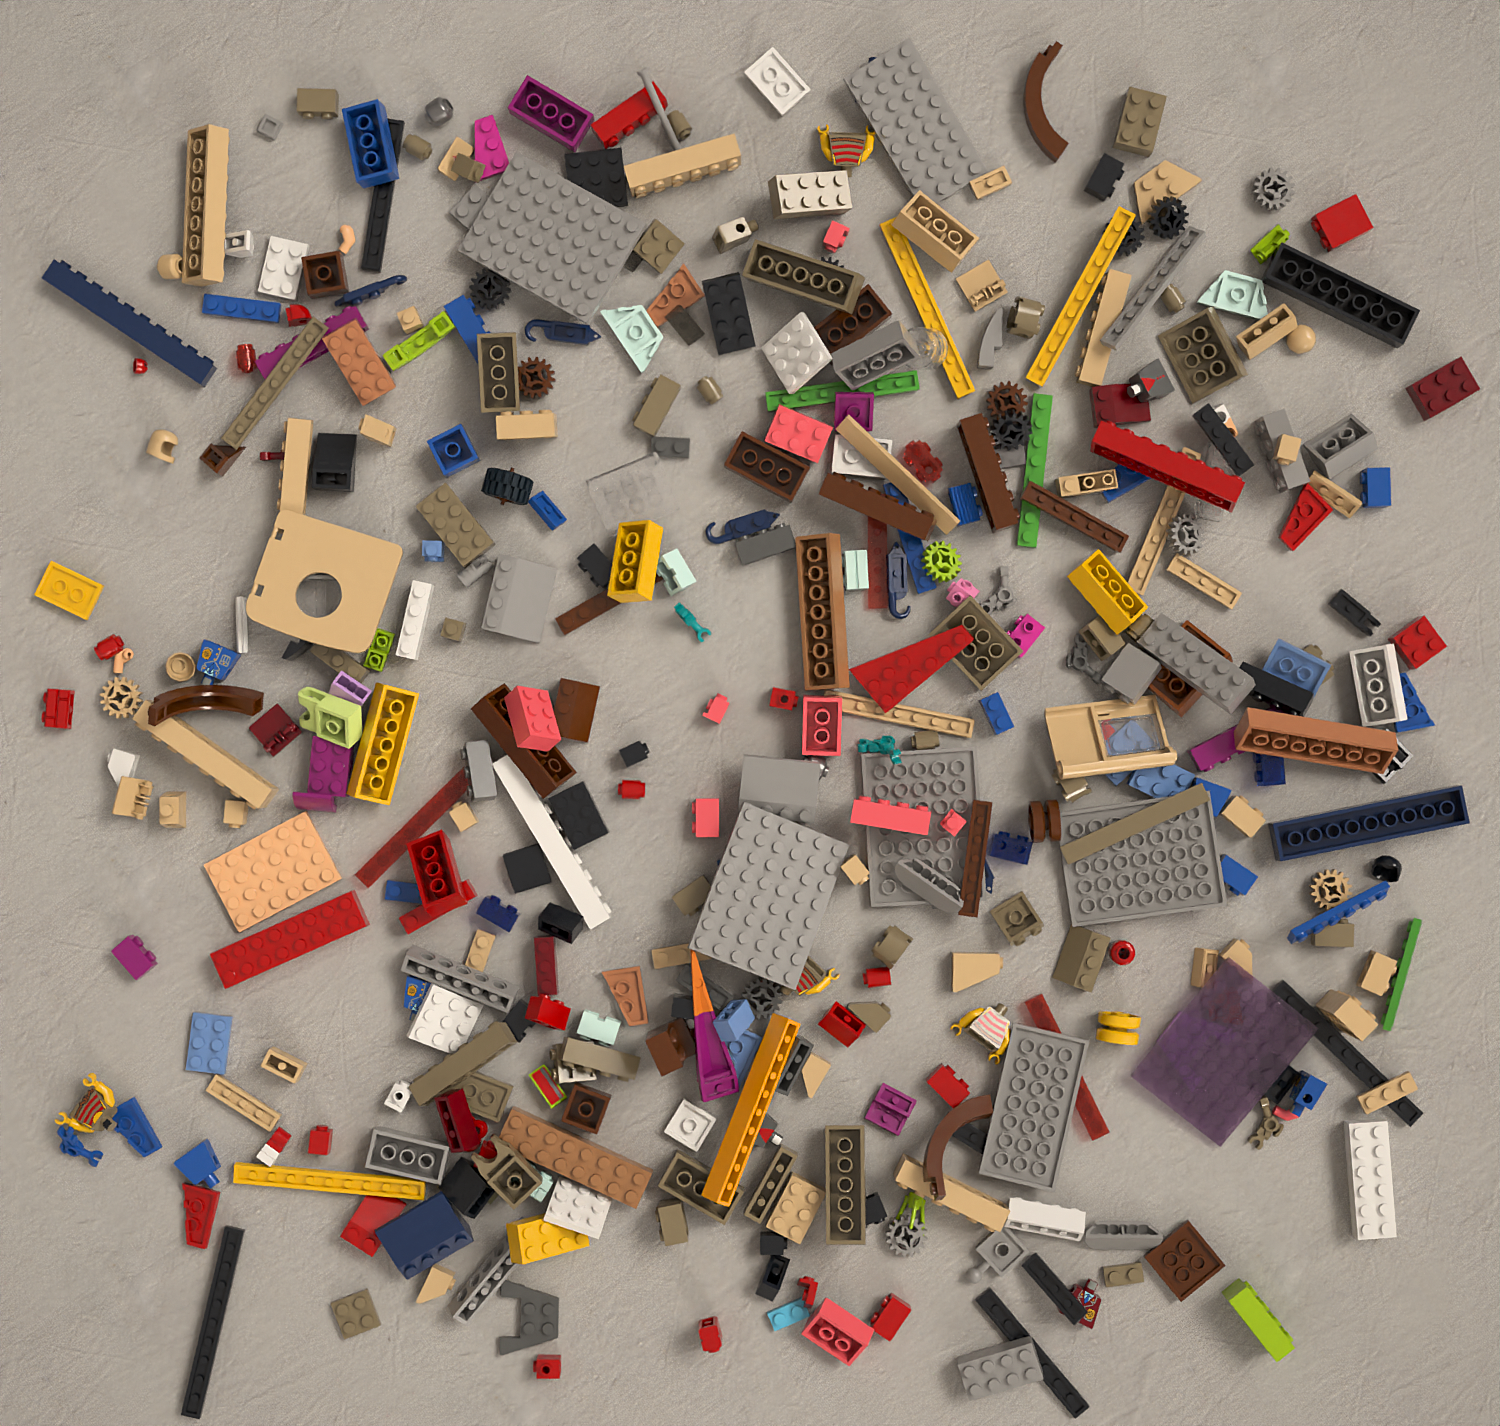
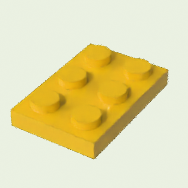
[34,561,104,620]

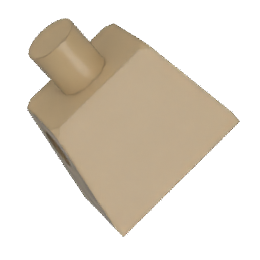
[159,791,186,828]

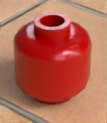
[1109,940,1135,965]

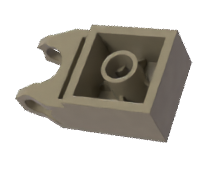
[471,1134,543,1210]

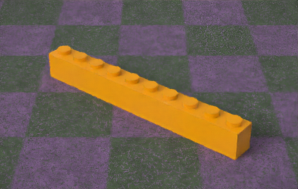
[701,1013,801,1207]

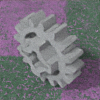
[1252,167,1295,210]
[1166,514,1205,556]
[886,1214,928,1257]

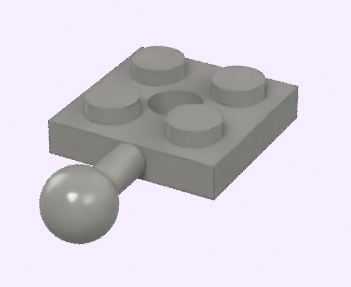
[966,1226,1030,1284]

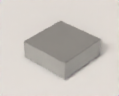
[257,114,283,141]

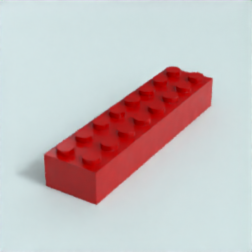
[1090,420,1245,513]
[210,890,370,989]

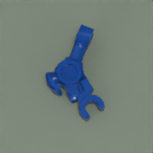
[57,1126,103,1167]

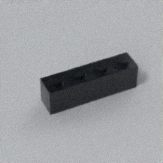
[1239,662,1314,717]

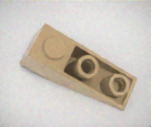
[359,414,397,447]
[1055,469,1118,498]

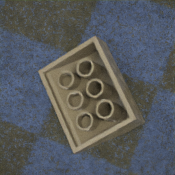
[1158,307,1248,404]
[928,595,1023,691]

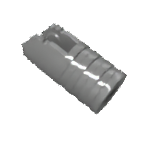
[457,554,493,588]

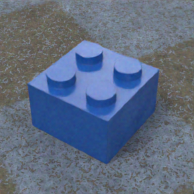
[427,424,481,478]

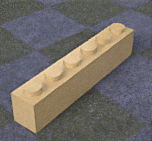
[1075,269,1132,387]
[277,418,314,534]

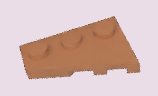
[646,263,705,328]
[602,966,649,1026]

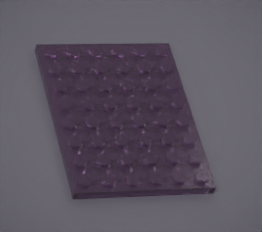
[1131,956,1319,1147]

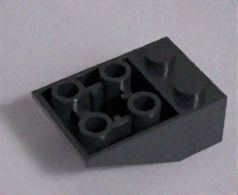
[312,433,357,492]

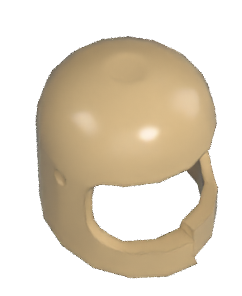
[146,429,178,464]

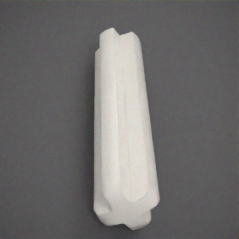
[235,596,248,653]

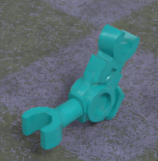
[674,602,711,642]
[858,735,902,765]

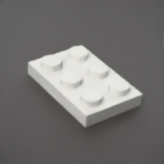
[744,47,811,116]
[258,236,309,301]
[831,434,892,479]

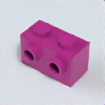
[1006,614,1045,659]

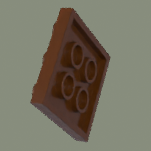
[1143,1219,1226,1302]

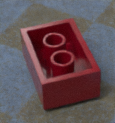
[1405,356,1480,421]

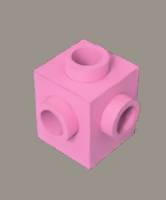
[946,578,980,607]

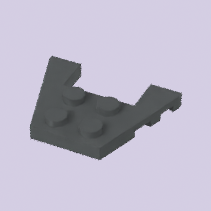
[500,1279,559,1355]

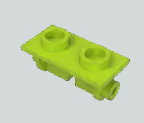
[1250,224,1290,265]

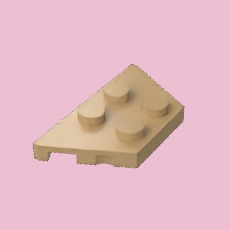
[1133,160,1202,225]

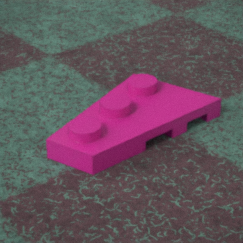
[475,115,509,181]

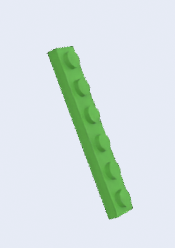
[1380,918,1423,1031]

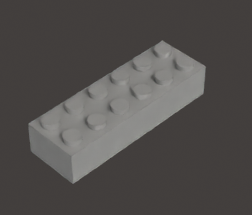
[1137,613,1255,715]

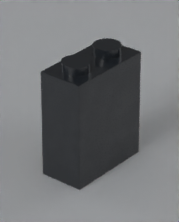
[438,1157,495,1219]

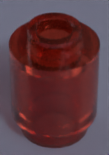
[236,344,257,373]

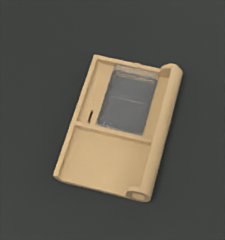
[1044,695,1177,780]

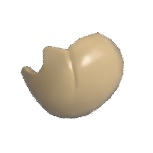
[1286,324,1316,354]
[165,652,196,682]

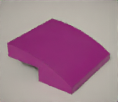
[292,792,337,813]
[864,1083,917,1136]

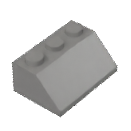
[1304,414,1378,479]

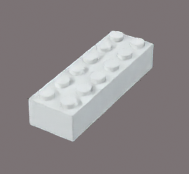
[1343,1118,1397,1240]

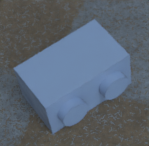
[713,999,755,1042]

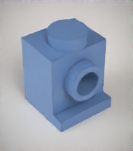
[422,540,445,562]

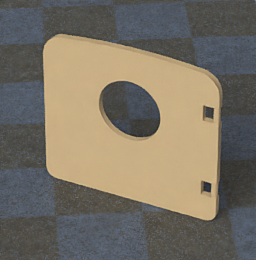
[246,510,403,653]

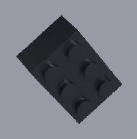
[548,781,610,850]

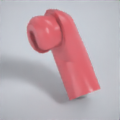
[1272,1105,1299,1121]

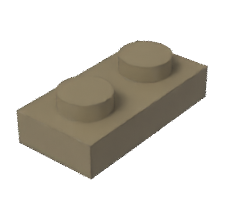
[1103,1262,1144,1287]

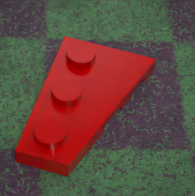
[1278,483,1333,551]
[182,1182,220,1249]

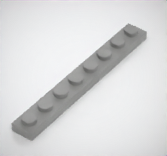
[1100,226,1206,351]

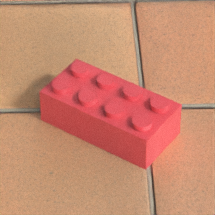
[850,796,932,835]

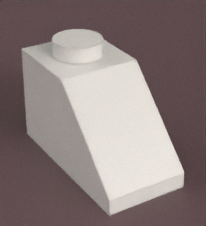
[224,230,254,258]
[107,748,140,787]

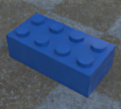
[342,99,400,189]

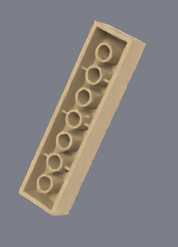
[182,124,230,287]
[132,700,279,809]

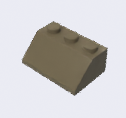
[1052,923,1111,993]

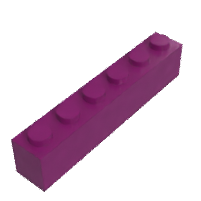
[254,306,369,380]
[1187,707,1287,773]

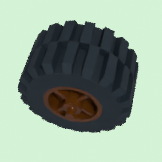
[481,467,534,505]

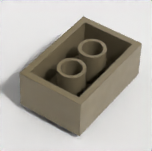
[1112,87,1167,157]

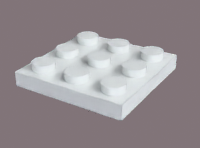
[761,312,833,394]
[407,983,484,1054]
[543,1176,612,1239]

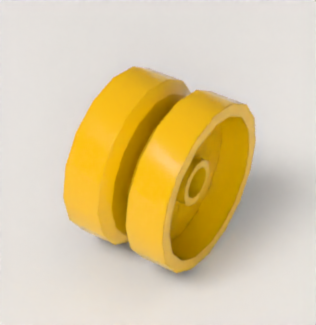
[1095,1011,1141,1045]

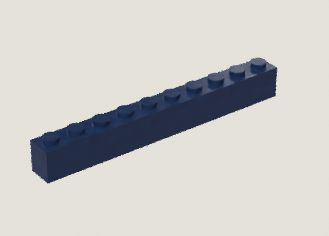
[41,259,217,387]

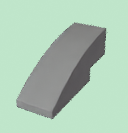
[977,308,1003,369]

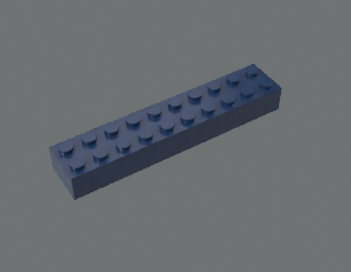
[1268,785,1470,862]

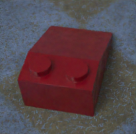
[1089,383,1151,428]

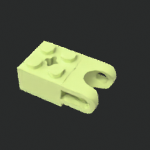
[298,687,362,749]

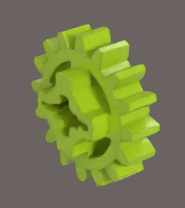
[921,541,962,583]

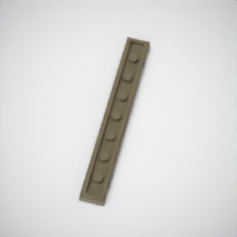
[221,316,329,450]
[1060,782,1210,865]

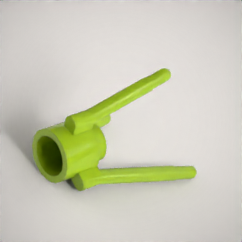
[893,1191,926,1235]

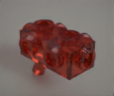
[903,440,943,483]

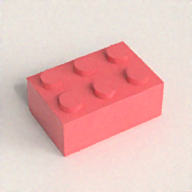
[764,404,833,463]
[504,686,561,751]
[802,695,842,756]
[801,1297,874,1366]

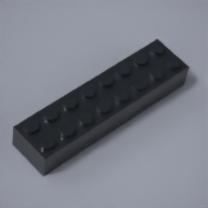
[1261,243,1420,349]

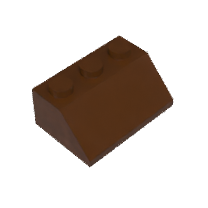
[554,678,600,742]

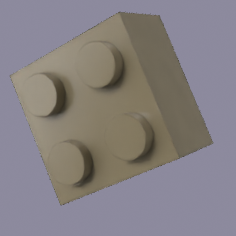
[655,1197,689,1246]

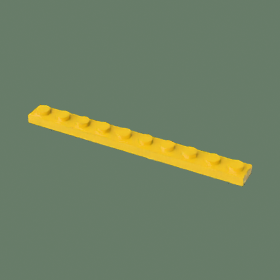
[1026,206,1136,387]
[880,217,975,400]
[233,1162,426,1200]

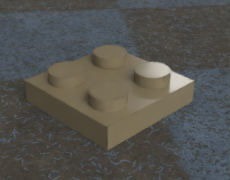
[633,219,685,274]
[331,1288,381,1340]

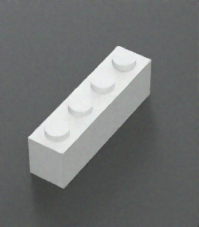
[396,580,435,660]
[1004,1197,1086,1241]

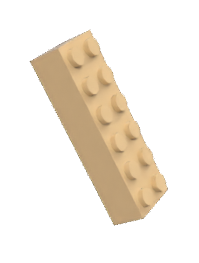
[623,133,741,198]
[893,1153,1010,1232]

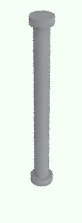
[637,67,681,151]

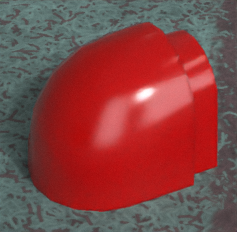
[285,304,312,327]

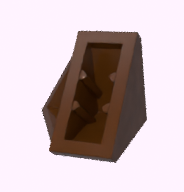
[199,443,246,476]

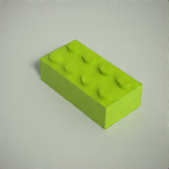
[1221,1278,1295,1362]

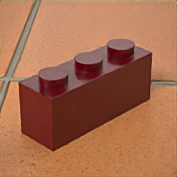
[534,935,559,996]
[434,1088,480,1153]

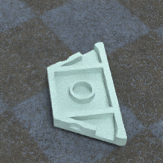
[1197,270,1268,321]
[600,305,663,373]

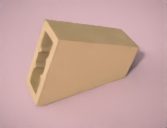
[951,952,1003,992]

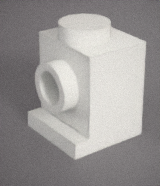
[384,1080,412,1112]

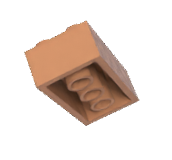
[322,318,396,406]

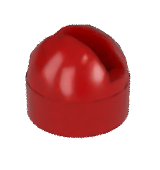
[133,358,148,374]

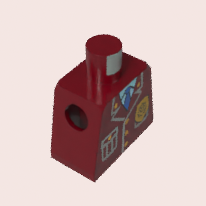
[1057,1278,1101,1329]

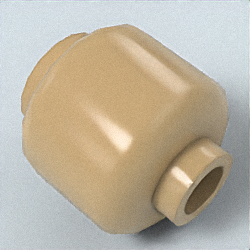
[157,254,183,279]

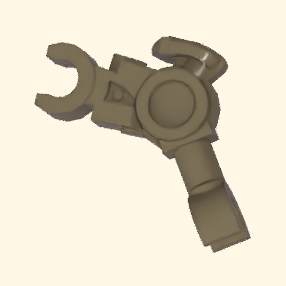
[1248,1095,1284,1150]

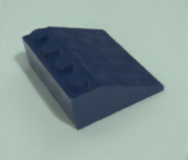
[375,1191,474,1280]

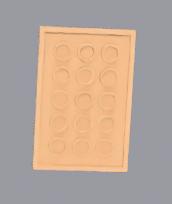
[204,811,342,933]

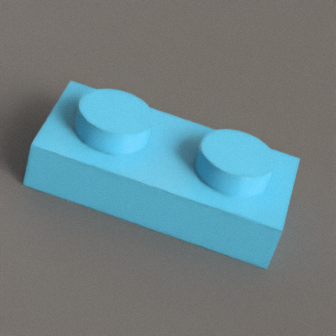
[767,1297,810,1331]

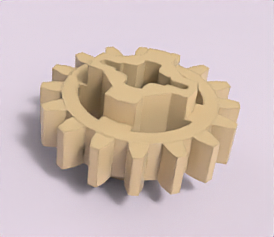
[100,677,143,718]
[1309,869,1352,910]

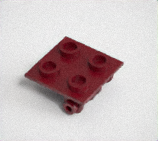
[249,703,302,757]

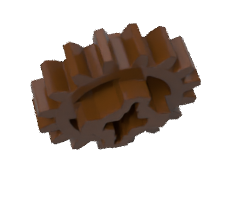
[518,357,556,399]
[986,381,1028,420]

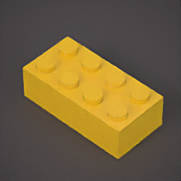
[607,520,663,603]
[1067,549,1148,635]
[506,1213,589,1264]

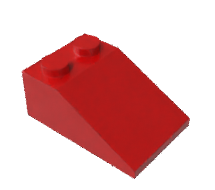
[340,1195,407,1257]

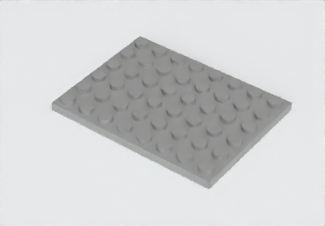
[458,152,647,325]
[861,746,987,907]
[1059,790,1227,927]
[687,802,849,990]

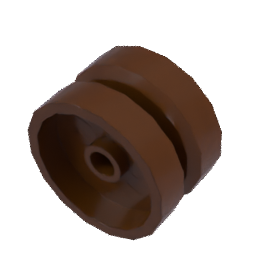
[1028,799,1061,843]

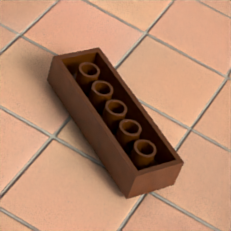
[957,413,1020,534]
[819,472,937,542]
[471,683,577,799]

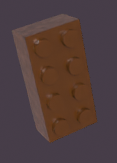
[814,284,892,366]
[724,431,810,503]

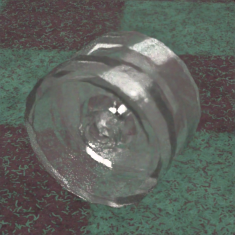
[906,327,948,370]

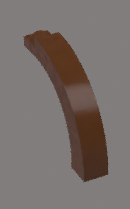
[1023,41,1069,163]
[148,685,264,726]
[923,1094,993,1201]

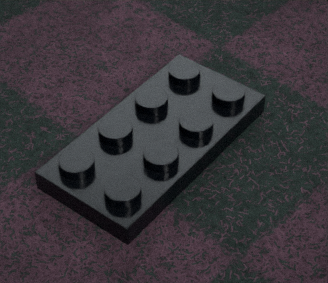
[702,272,756,355]

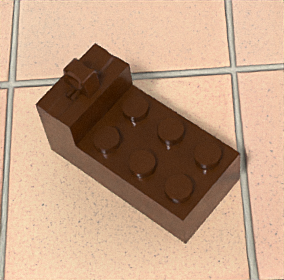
[645,1018,695,1077]

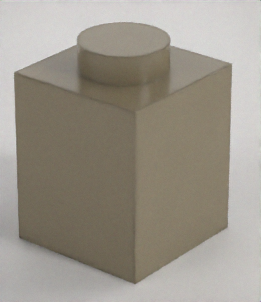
[451,153,486,183]
[440,617,466,642]

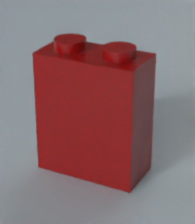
[1311,194,1374,252]

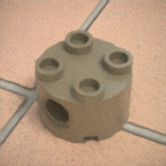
[1006,296,1045,339]
[1052,769,1092,803]
[871,925,913,969]

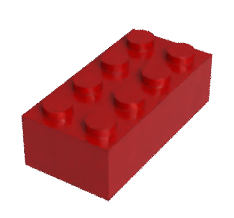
[406,829,468,918]

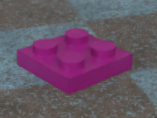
[834,392,874,431]

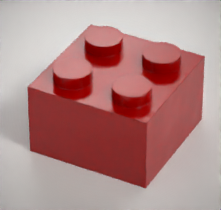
[1388,615,1447,670]

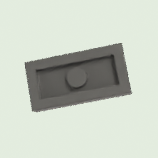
[651,436,690,458]

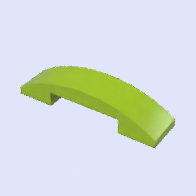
[382,311,455,371]

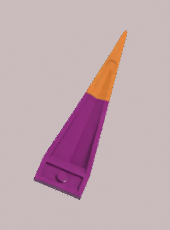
[690,950,739,1103]

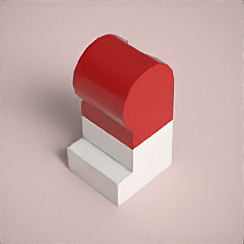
[256,1127,292,1167]

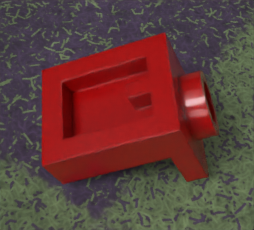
[797,1276,818,1309]

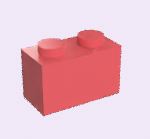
[692,798,719,837]

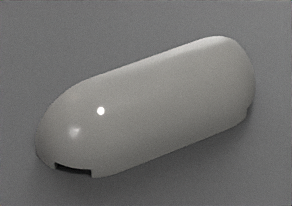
[895,858,964,913]
[1085,1221,1163,1250]

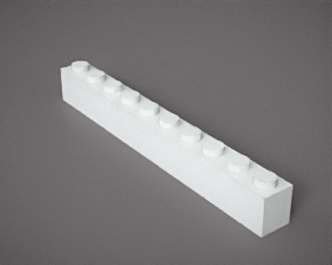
[492,755,612,930]

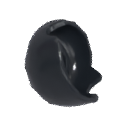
[1371,855,1402,882]

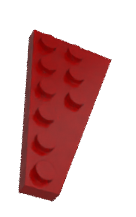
[849,625,974,713]

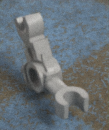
[980,566,1017,615]

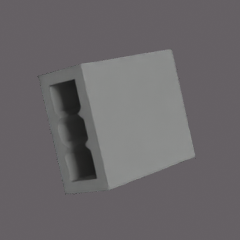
[1101,643,1162,705]

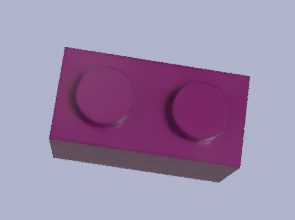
[111,935,158,980]

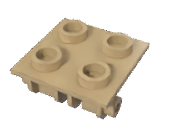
[956,260,1008,312]
[112,776,154,820]

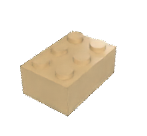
[496,410,558,440]
[766,1171,826,1244]

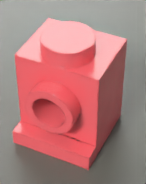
[823,220,850,253]
[702,693,730,724]
[940,809,967,837]

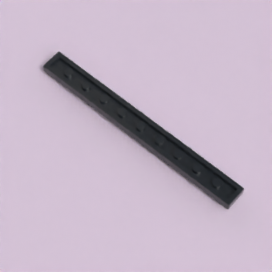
[1269,980,1423,1127]
[181,1225,245,1419]

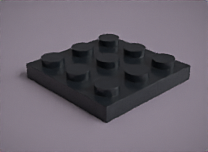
[565,148,628,207]

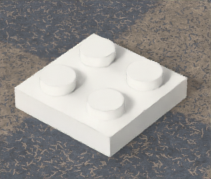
[664,1098,717,1152]

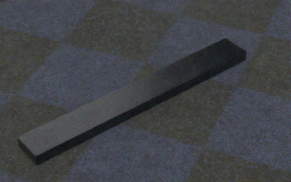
[361,118,405,272]
[975,1287,1090,1419]

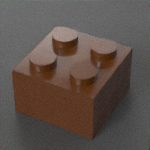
[301,251,349,299]
[561,1082,612,1134]

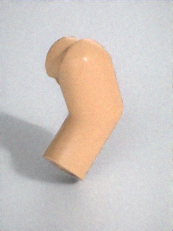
[338,225,356,255]
[113,648,134,673]

